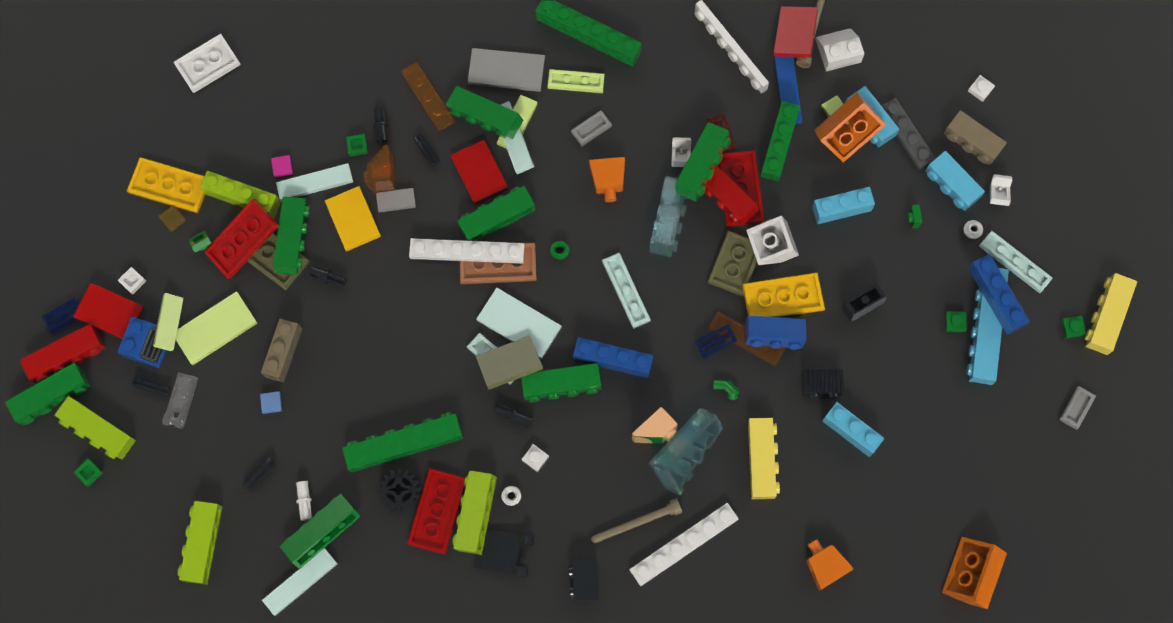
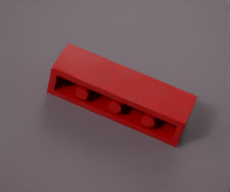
[704,165,759,226]
[20,324,105,383]

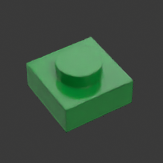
[346,134,368,156]
[907,204,922,229]
[189,231,211,252]
[945,311,966,332]
[1061,316,1086,339]
[74,459,103,487]

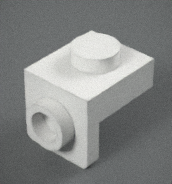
[672,137,691,167]
[989,174,1012,206]

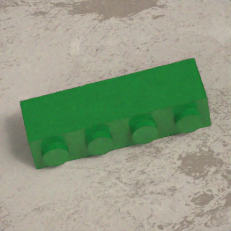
[446,86,524,139]
[761,101,800,182]
[675,122,731,201]
[457,186,536,241]
[273,197,310,275]
[5,363,90,425]
[521,363,601,402]
[280,494,361,569]

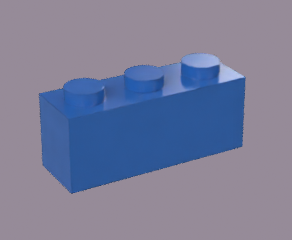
[745,315,806,350]

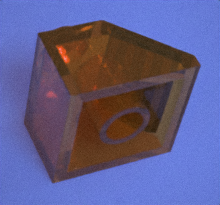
[364,145,396,194]

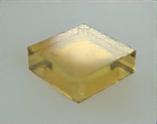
[159,205,186,232]

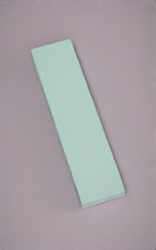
[501,101,534,174]
[276,163,353,202]
[979,231,1053,293]
[602,253,651,329]
[262,548,338,616]

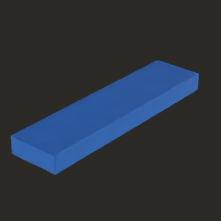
[774,57,802,124]

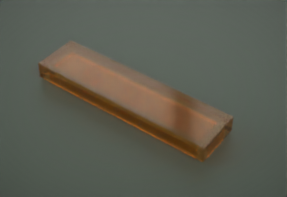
[401,62,455,131]
[708,312,785,367]

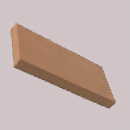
[460,243,537,284]

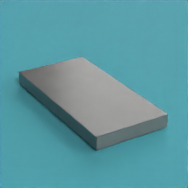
[468,48,545,92]

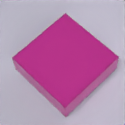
[271,155,293,178]

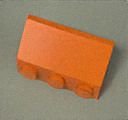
[815,93,886,162]
[942,537,1007,609]

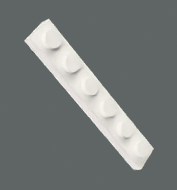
[694,0,769,94]
[409,238,525,264]
[629,503,739,587]

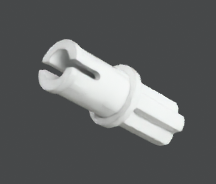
[296,481,312,521]

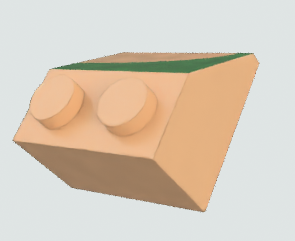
[632,407,678,444]

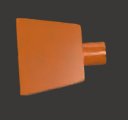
[589,157,625,202]
[806,539,854,591]

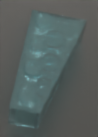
[649,177,688,257]
[649,408,723,495]

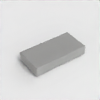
[571,110,612,147]
[376,188,416,212]
[1059,386,1096,430]

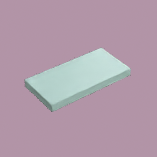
[476,288,562,359]

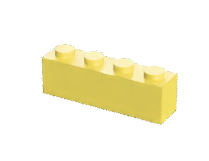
[1085,273,1137,355]
[748,418,780,499]

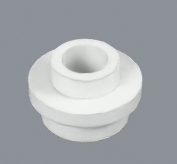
[963,220,983,239]
[501,486,521,506]

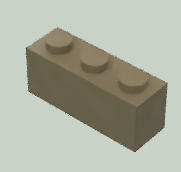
[944,110,1007,166]
[261,319,302,383]

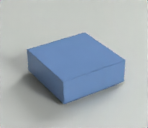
[260,391,282,414]

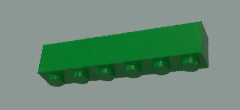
[535,0,642,67]
[342,412,463,473]

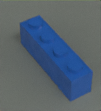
[968,254,1030,335]
[573,337,653,378]

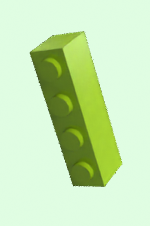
[200,171,281,219]
[55,396,136,460]
[453,471,497,555]
[178,501,223,585]

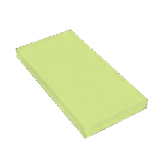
[176,291,257,365]

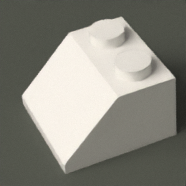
[815,28,864,71]
[747,216,799,265]

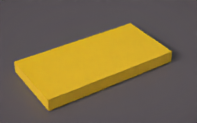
[127,157,205,213]
[742,273,825,318]

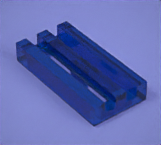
[42,297,79,334]
[695,324,738,358]

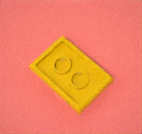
[325,186,381,252]

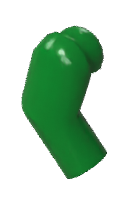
[713,379,739,400]

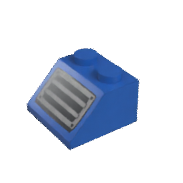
[117,317,167,369]

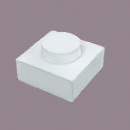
[968,75,995,102]
[118,267,146,294]
[522,444,549,472]

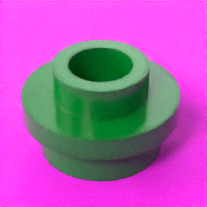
[550,241,569,260]

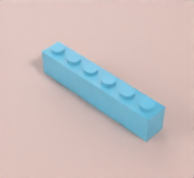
[966,268,1009,385]

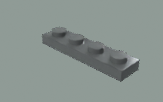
[882,98,936,170]

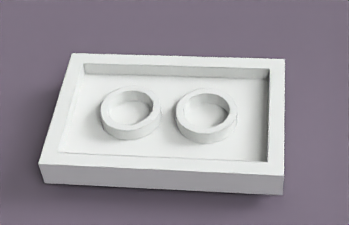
[174,34,241,93]

